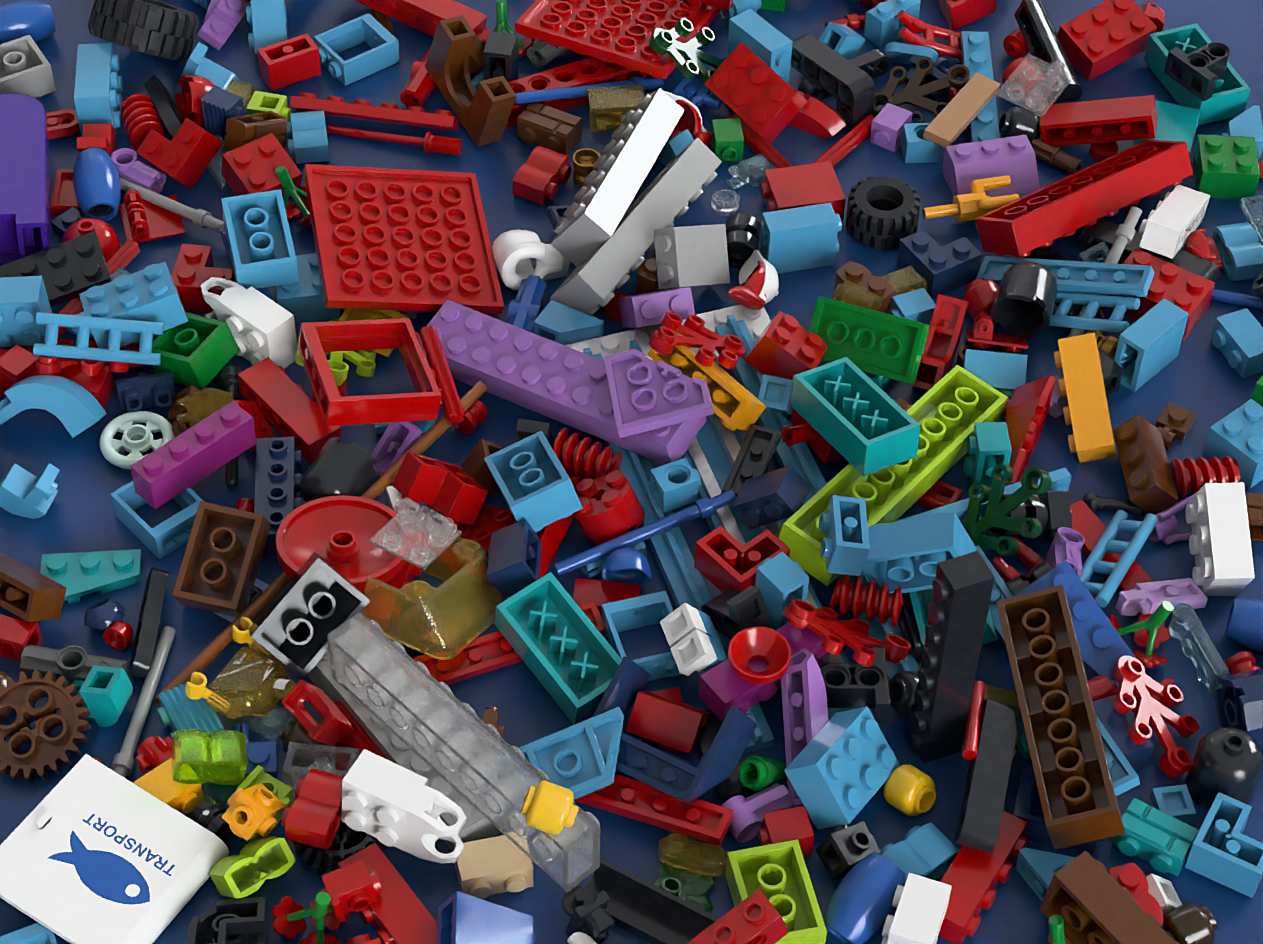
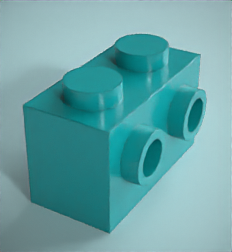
[963,422,1012,493]

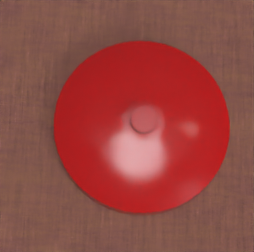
[276,495,409,592]

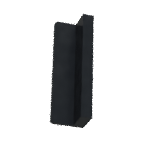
[585,857,719,944]

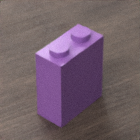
[618,287,695,328]

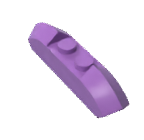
[781,648,828,824]

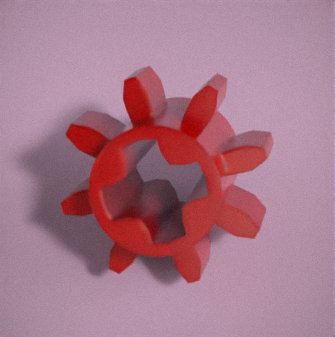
[135,736,181,775]

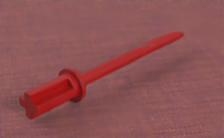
[326,125,463,155]

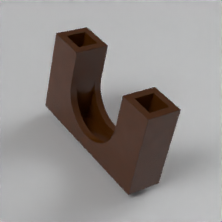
[425,15,517,147]

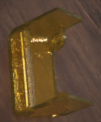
[359,526,508,660]

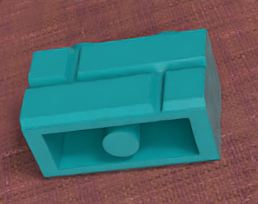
[1112,798,1199,876]

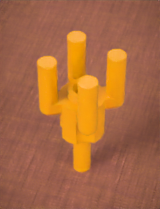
[922,175,1019,230]

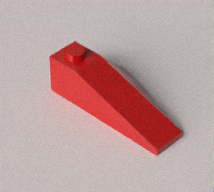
[1001,375,1056,486]

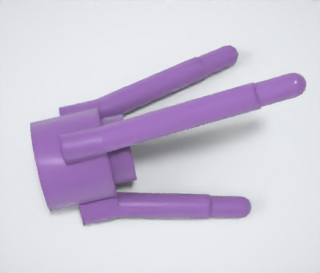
[1148,492,1197,546]

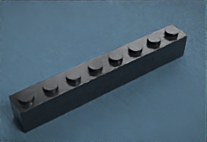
[907,551,995,764]

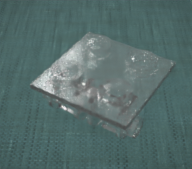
[996,54,1074,117]
[369,497,461,570]

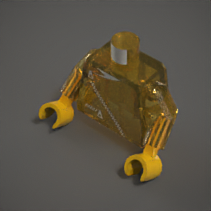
[185,617,296,719]

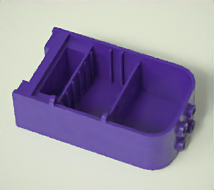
[0,94,51,266]

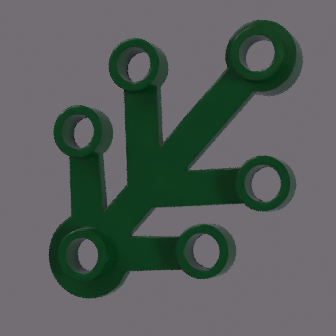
[649,18,726,84]
[962,464,1052,557]

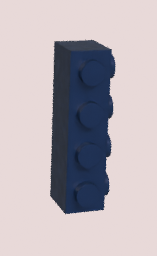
[254,437,303,556]

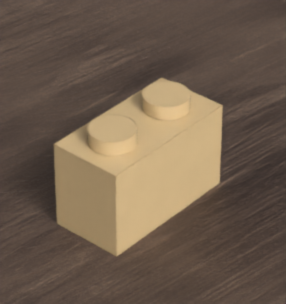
[453,831,534,899]

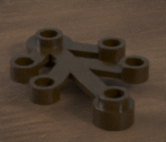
[873,57,970,123]

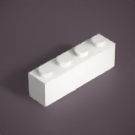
[1138,185,1211,259]

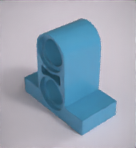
[173,42,239,95]

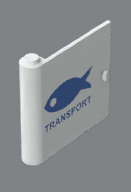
[0,754,229,944]

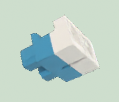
[660,603,728,676]

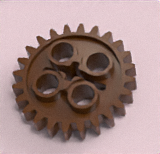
[0,669,91,783]

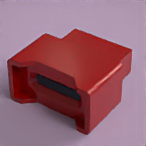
[282,680,356,747]

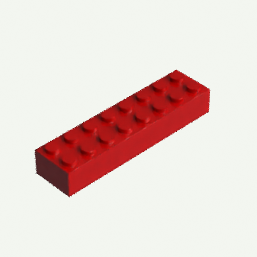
[975,139,1193,258]

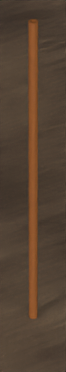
[155,381,487,705]

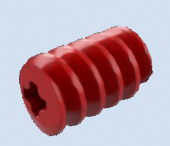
[120,93,167,151]
[552,428,622,480]
[1170,456,1240,498]
[830,574,904,629]

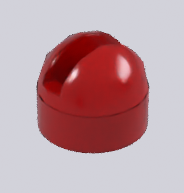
[103,621,134,651]

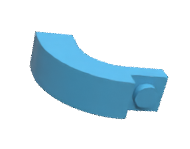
[0,375,107,438]

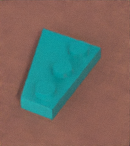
[40,549,143,604]

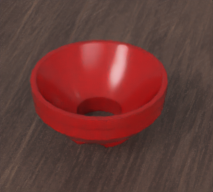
[728,627,791,684]

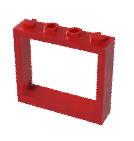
[298,318,443,426]

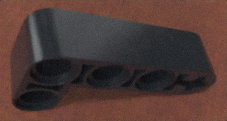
[791,34,875,128]

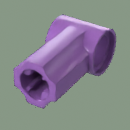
[111,148,166,194]
[1045,527,1085,578]
[722,783,794,843]

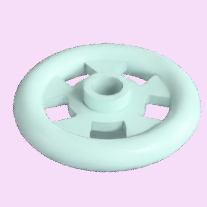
[99,411,175,470]

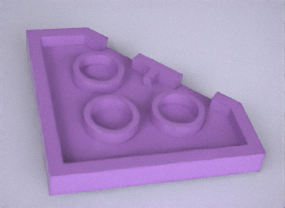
[604,349,714,438]

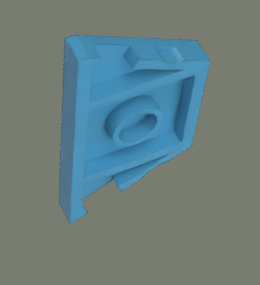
[494,707,624,800]

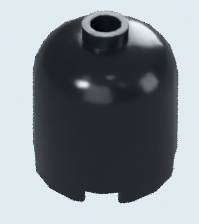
[990,262,1058,338]
[300,437,380,503]
[1185,727,1263,808]

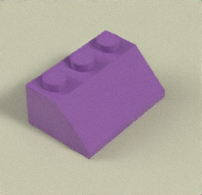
[942,135,1040,197]

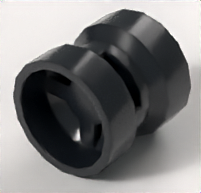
[190,796,235,843]

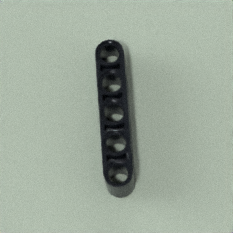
[1078,218,1220,283]
[955,697,1021,854]

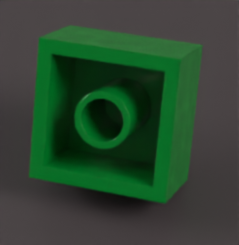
[1192,134,1260,200]
[151,312,239,390]

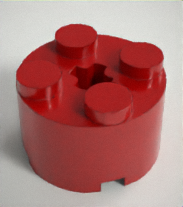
[573,470,645,545]

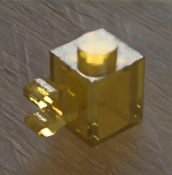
[177,387,233,428]

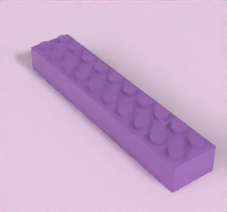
[419,300,707,465]

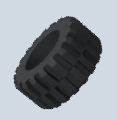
[88,0,199,61]

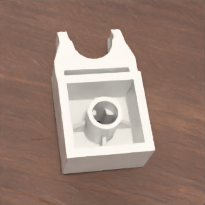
[201,277,298,369]
[341,749,466,864]

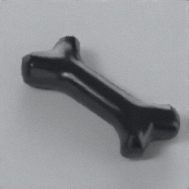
[1083,492,1145,517]

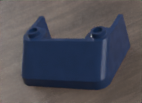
[592,656,757,802]

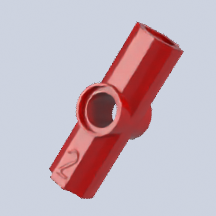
[400,47,439,108]

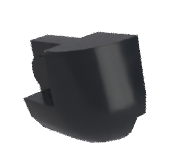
[187,897,268,944]

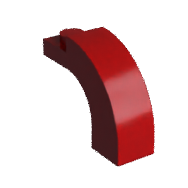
[908,294,969,390]

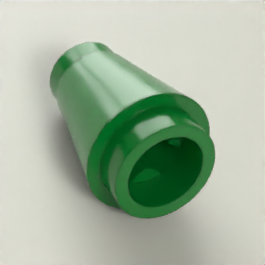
[739,755,787,791]

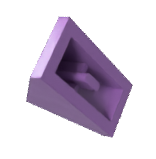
[371,421,421,477]

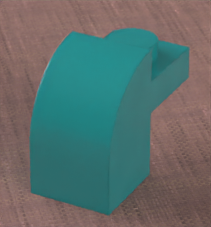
[72,665,133,727]

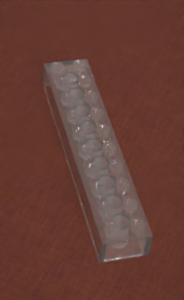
[327,612,601,893]

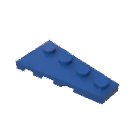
[1013,560,1136,689]

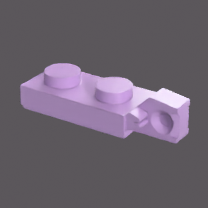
[1115,578,1208,616]

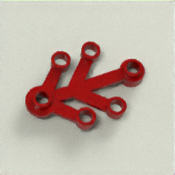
[649,312,746,369]
[35,336,145,376]
[783,599,911,666]
[1112,655,1199,779]

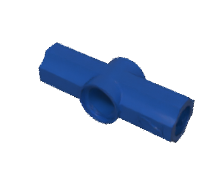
[507,275,547,333]

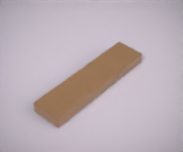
[923,72,1001,148]

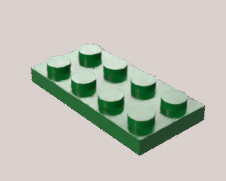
[809,296,930,385]

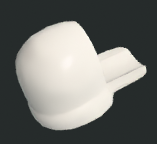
[492,229,570,290]

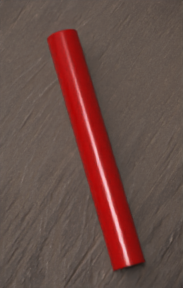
[963,681,986,761]

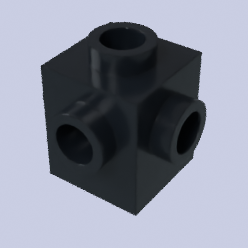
[815,822,881,881]

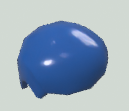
[601,548,652,589]

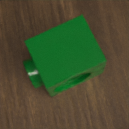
[711,118,744,163]

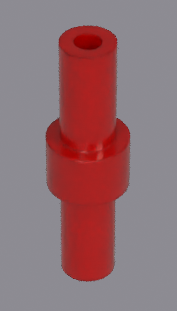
[825,13,867,30]

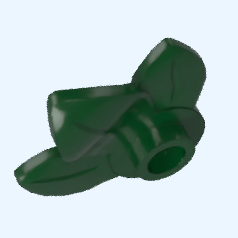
[653,858,716,912]

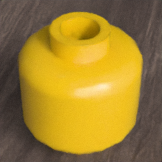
[884,764,936,816]
[520,780,579,835]

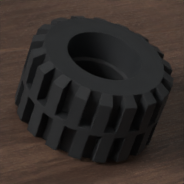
[846,176,921,250]

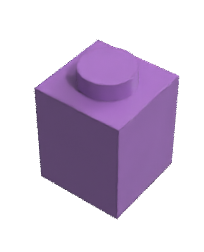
[870,103,913,152]

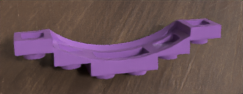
[197,0,251,50]

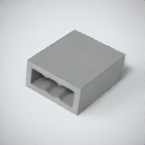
[654,224,730,289]

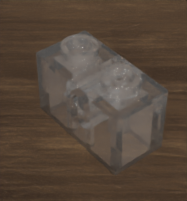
[283,742,360,796]

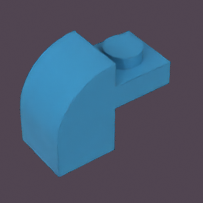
[0,463,60,519]

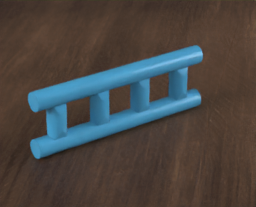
[1049,291,1140,333]
[33,312,164,366]
[1080,510,1158,607]

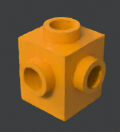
[222,783,286,841]

